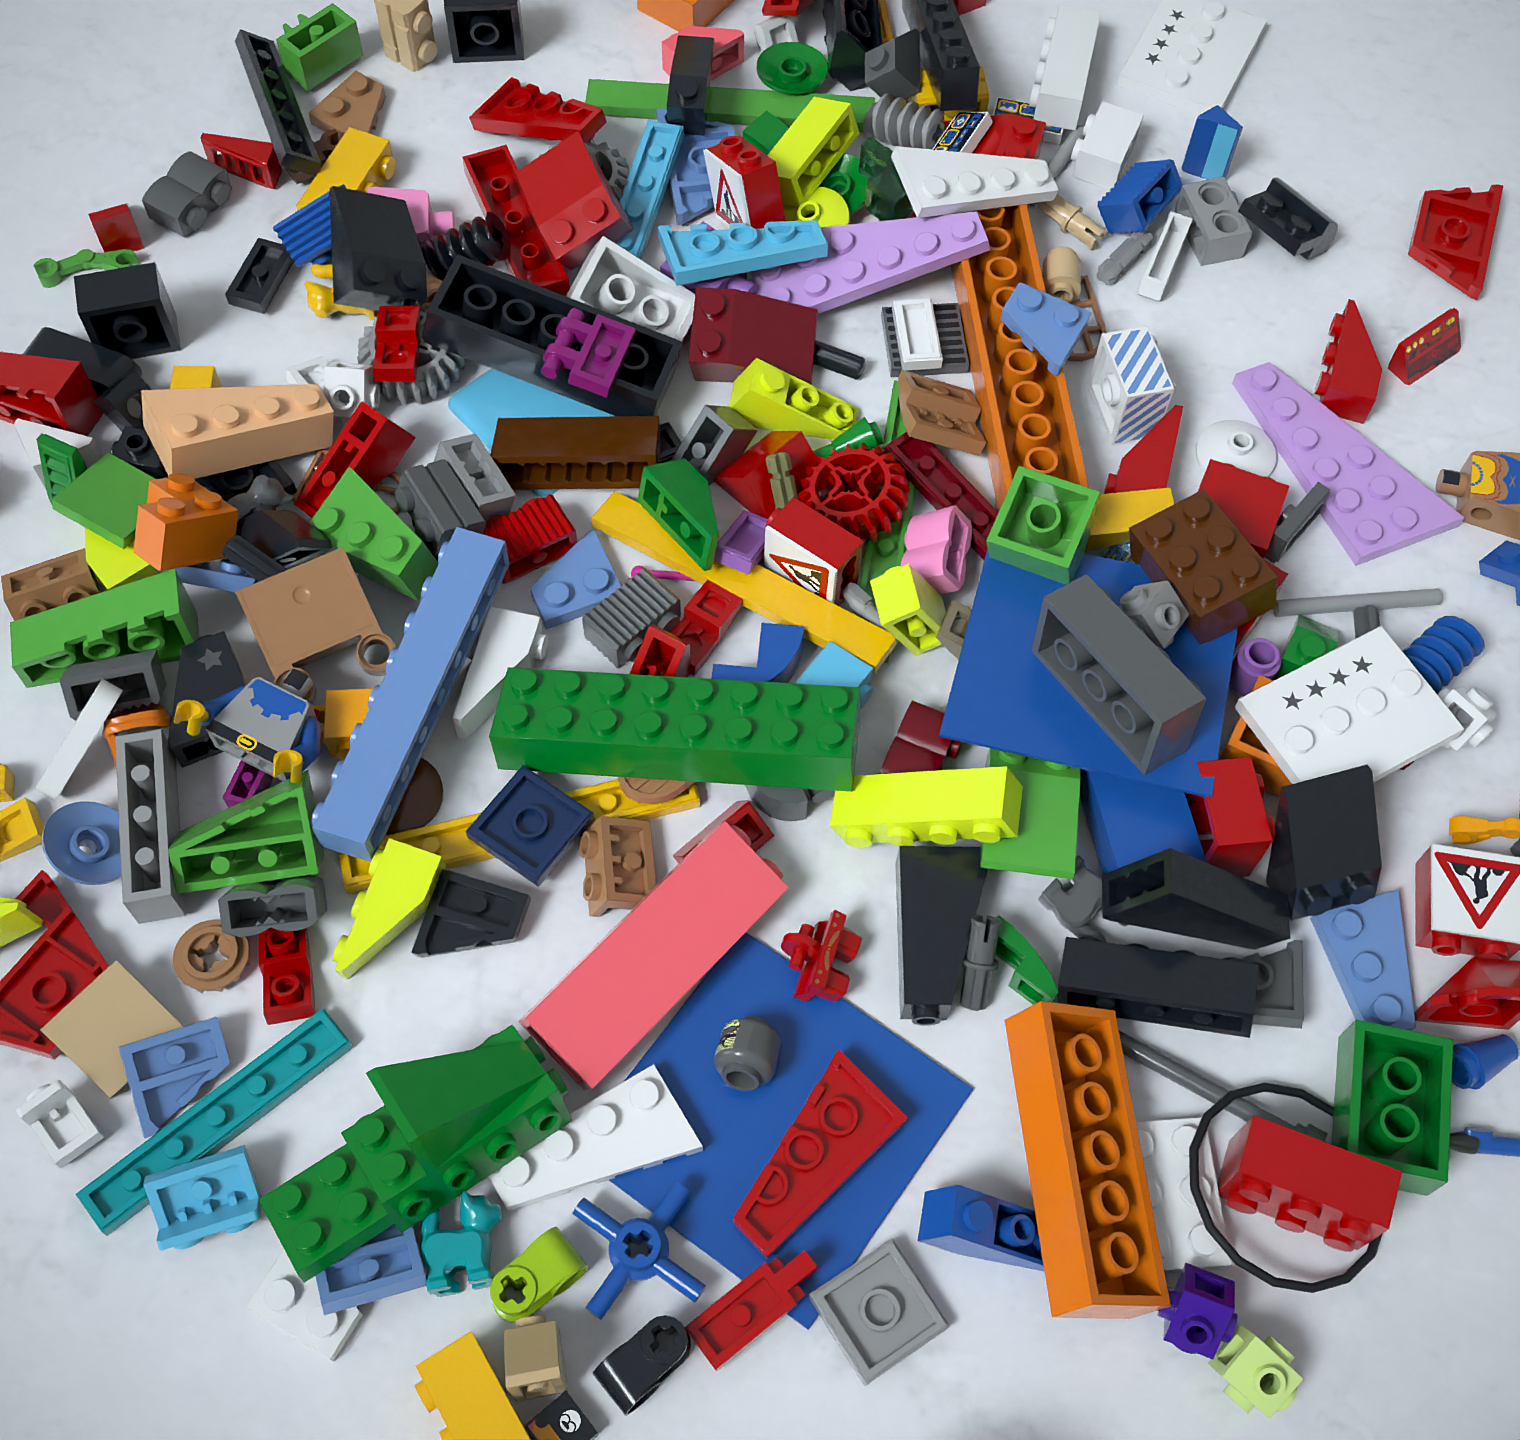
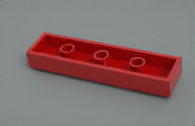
[462,144,570,296]

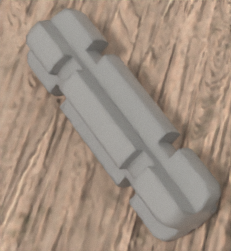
[1096,229,1153,285]

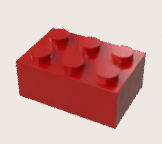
[1217,1115,1403,1252]

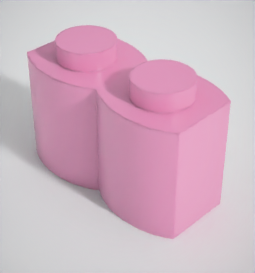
[901,505,972,595]

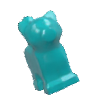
[421,1191,503,1297]

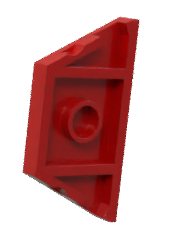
[1408,184,1503,300]

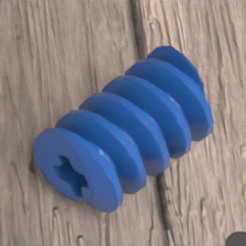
[1402,616,1485,695]

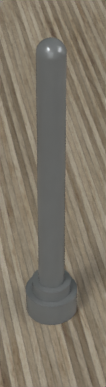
[1119,1030,1328,1142]

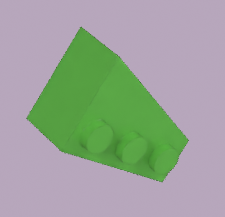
[309,466,438,601]
[168,770,324,894]

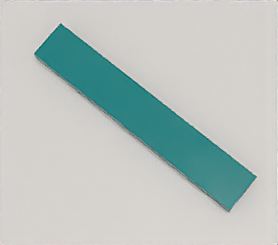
[75,1008,354,1236]

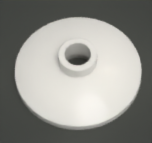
[1196,420,1276,477]

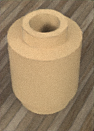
[1042,246,1081,303]

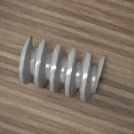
[863,93,944,149]

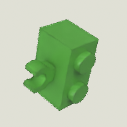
[276,3,363,91]

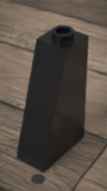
[895,846,988,1026]
[1102,848,1290,950]

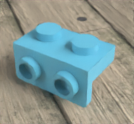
[143,1145,262,1250]

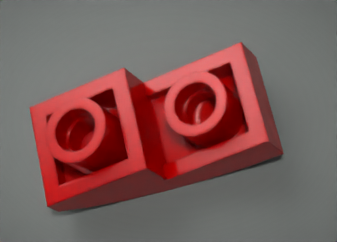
[258,928,315,1025]

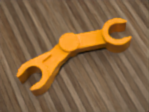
[1449,816,1520,845]

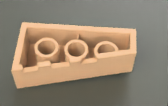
[141,384,334,479]

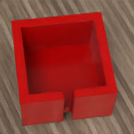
[1184,757,1275,877]

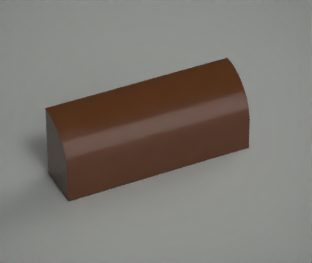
[490,416,660,490]

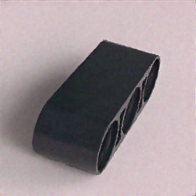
[23,327,142,397]

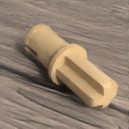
[1037,194,1107,251]

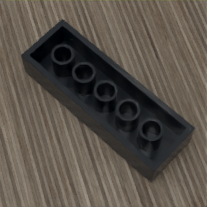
[424,254,683,416]

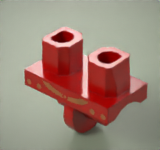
[781,910,862,1002]

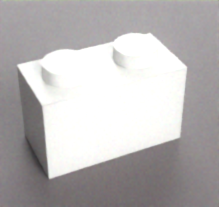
[1071,101,1144,189]

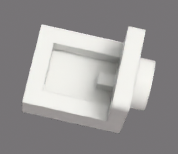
[16,1080,104,1168]

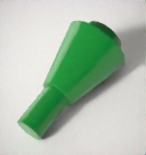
[813,417,883,458]

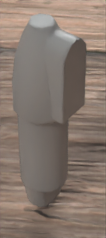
[842,582,901,643]

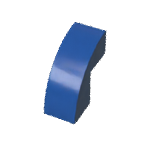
[711,623,805,683]

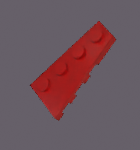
[469,77,607,143]

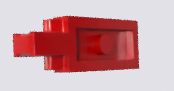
[685,1250,818,1371]

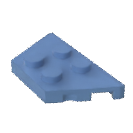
[656,108,736,225]

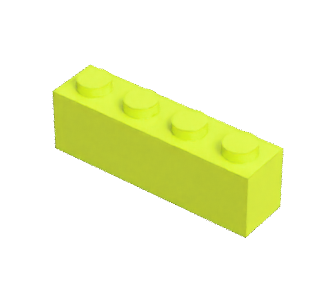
[830,766,1023,848]

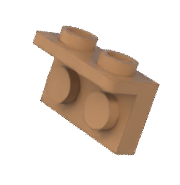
[1,548,100,621]
[579,816,656,917]

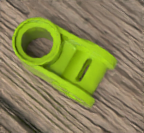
[490,1227,589,1324]

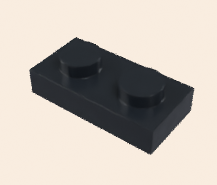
[225,238,295,314]

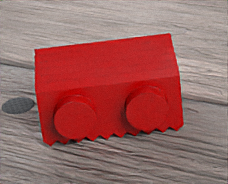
[483,494,577,584]

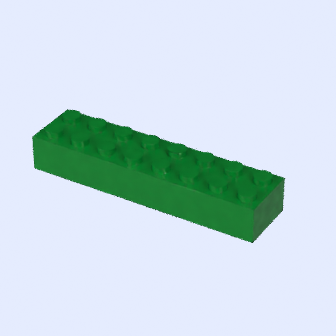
[489,667,860,792]

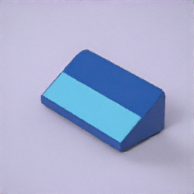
[1181,105,1243,180]

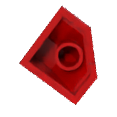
[1414,953,1520,1030]

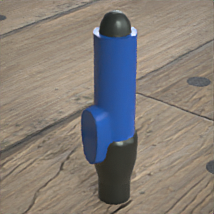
[1449,1127,1520,1157]

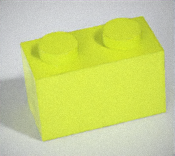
[870,564,946,656]

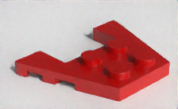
[0,870,109,1060]

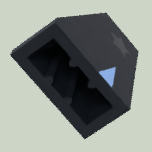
[168,631,247,768]

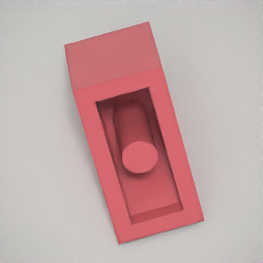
[662,26,744,81]

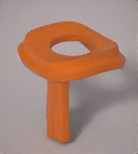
[102,704,172,769]

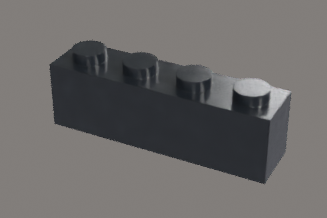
[1058,937,1259,1038]

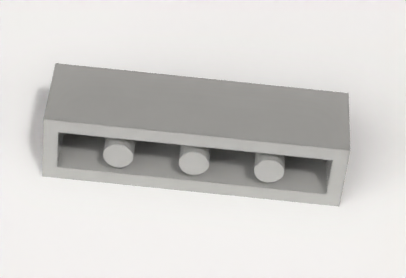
[115,729,186,924]

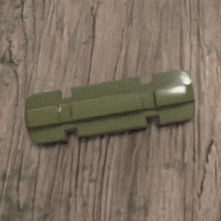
[766,452,799,509]

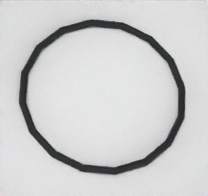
[1189,1083,1383,1293]

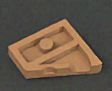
[308,71,386,140]

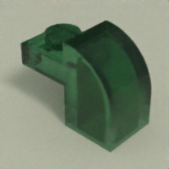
[859,137,914,221]

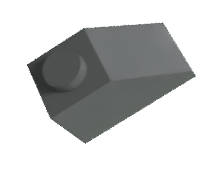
[865,28,920,100]
[671,405,758,486]

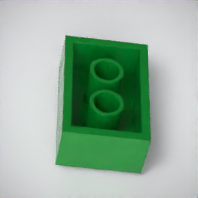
[1331,1020,1453,1196]

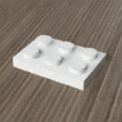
[1136,1118,1232,1274]

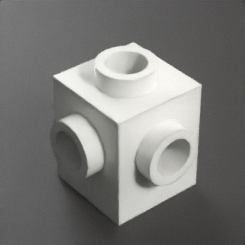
[319,362,380,424]
[1438,686,1498,751]

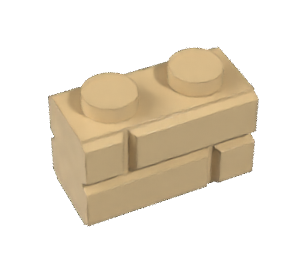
[374,0,437,72]

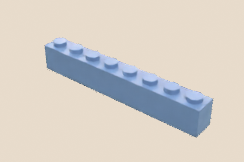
[311,527,510,862]

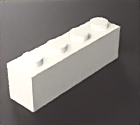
[1029,4,1101,131]

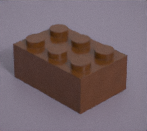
[1129,489,1277,645]

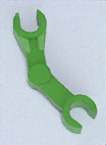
[33,249,139,288]

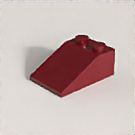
[688,288,818,385]

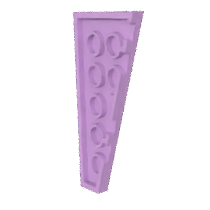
[1232,362,1465,566]

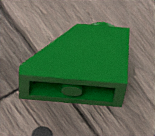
[1273,614,1339,681]

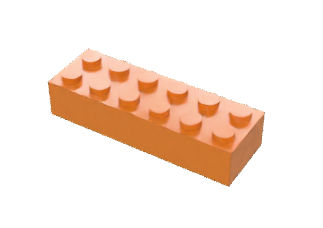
[1004,1001,1171,1319]

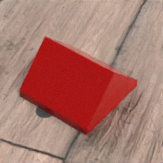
[714,431,817,519]

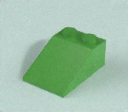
[980,748,1081,880]

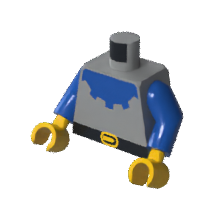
[174,669,321,784]

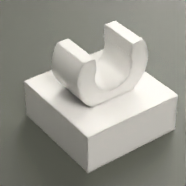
[754,16,799,52]

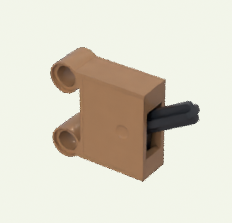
[222,535,396,704]

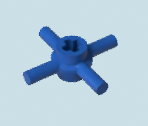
[573,1181,706,1320]

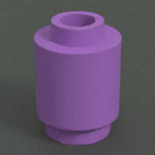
[1229,638,1281,696]

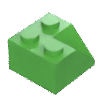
[986,466,1101,585]

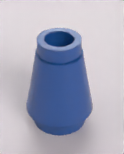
[1452,1034,1519,1090]

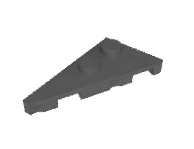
[1242,940,1304,1029]

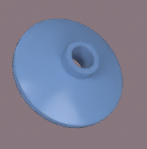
[42,801,121,885]

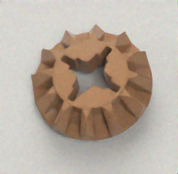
[173,920,250,993]

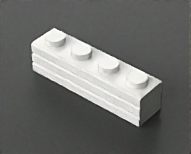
[1137,211,1193,301]

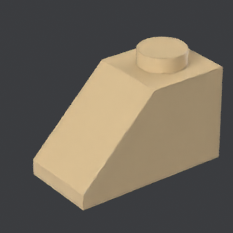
[504,1315,568,1402]

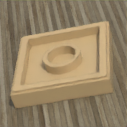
[40,960,183,1098]

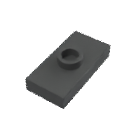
[1264,482,1330,564]

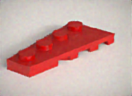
[732,1049,908,1260]

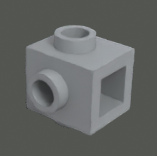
[1118,580,1189,649]

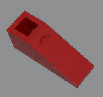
[1314,299,1382,424]

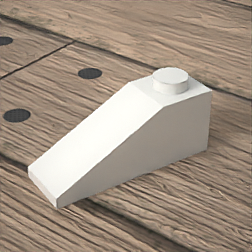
[452,606,548,740]

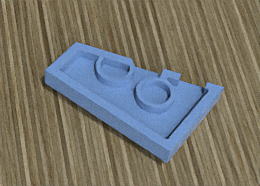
[1310,889,1416,1031]

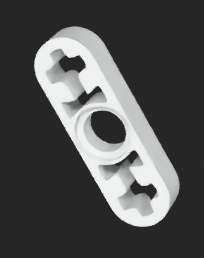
[35,679,123,800]

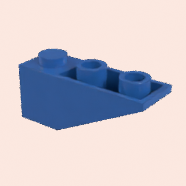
[917,1185,1045,1272]

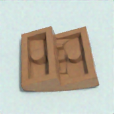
[898,370,986,456]

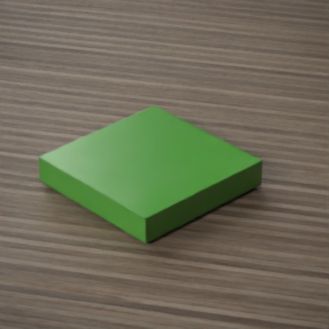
[52,452,157,549]

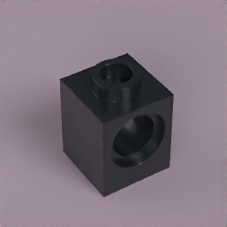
[93,371,152,432]

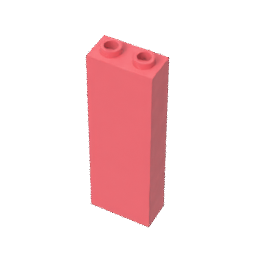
[518,821,789,1091]

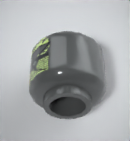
[714,1016,782,1091]

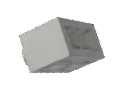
[1174,177,1252,266]
[434,433,516,522]

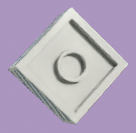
[1088,325,1177,446]

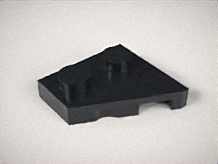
[411,868,531,958]

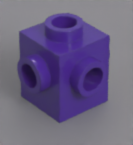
[1158,1262,1238,1360]

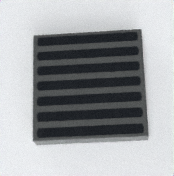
[881,303,969,377]

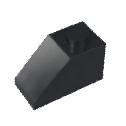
[236,505,332,572]

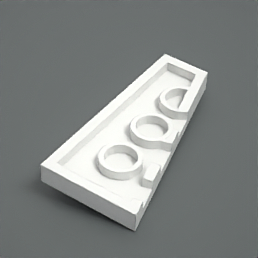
[891,146,1059,218]
[489,1064,703,1212]

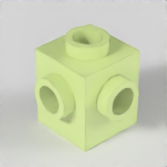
[1208,1324,1303,1419]

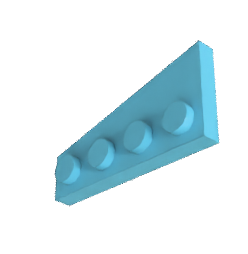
[658,220,828,286]

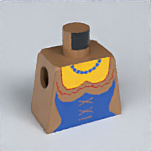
[1435,451,1520,540]

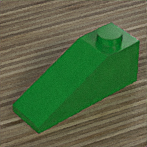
[637,458,719,571]

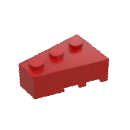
[0,352,104,436]

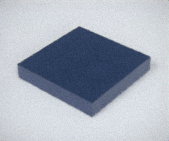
[466,765,595,887]

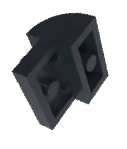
[1238,177,1338,260]

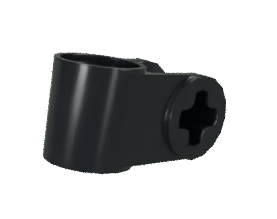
[593,1315,692,1416]

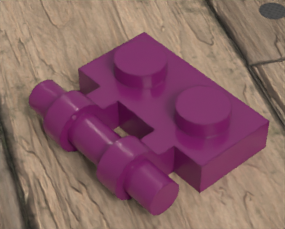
[541,308,636,398]

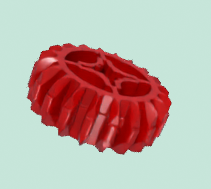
[798,442,910,543]

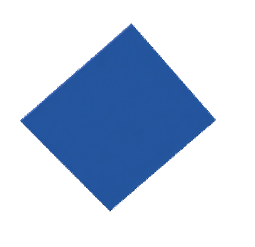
[939,549,1238,797]
[609,932,973,1330]

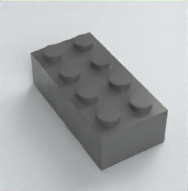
[1032,574,1206,775]

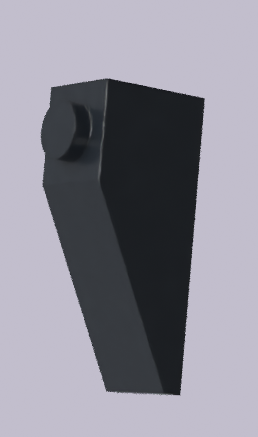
[667,35,714,136]

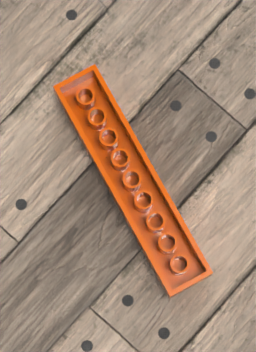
[945,204,1089,512]

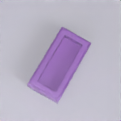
[713,510,768,575]

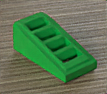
[36,433,87,505]

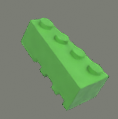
[10,568,200,688]

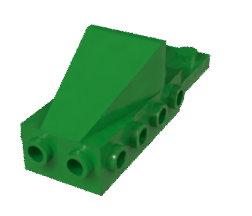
[258,1024,573,1283]

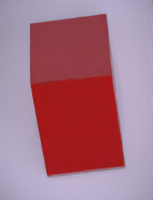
[88,203,144,253]
[629,624,691,677]

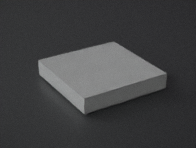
[808,1238,950,1386]

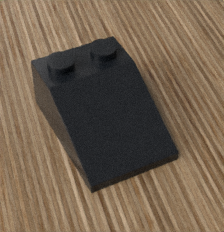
[329,186,427,310]
[1266,764,1382,921]

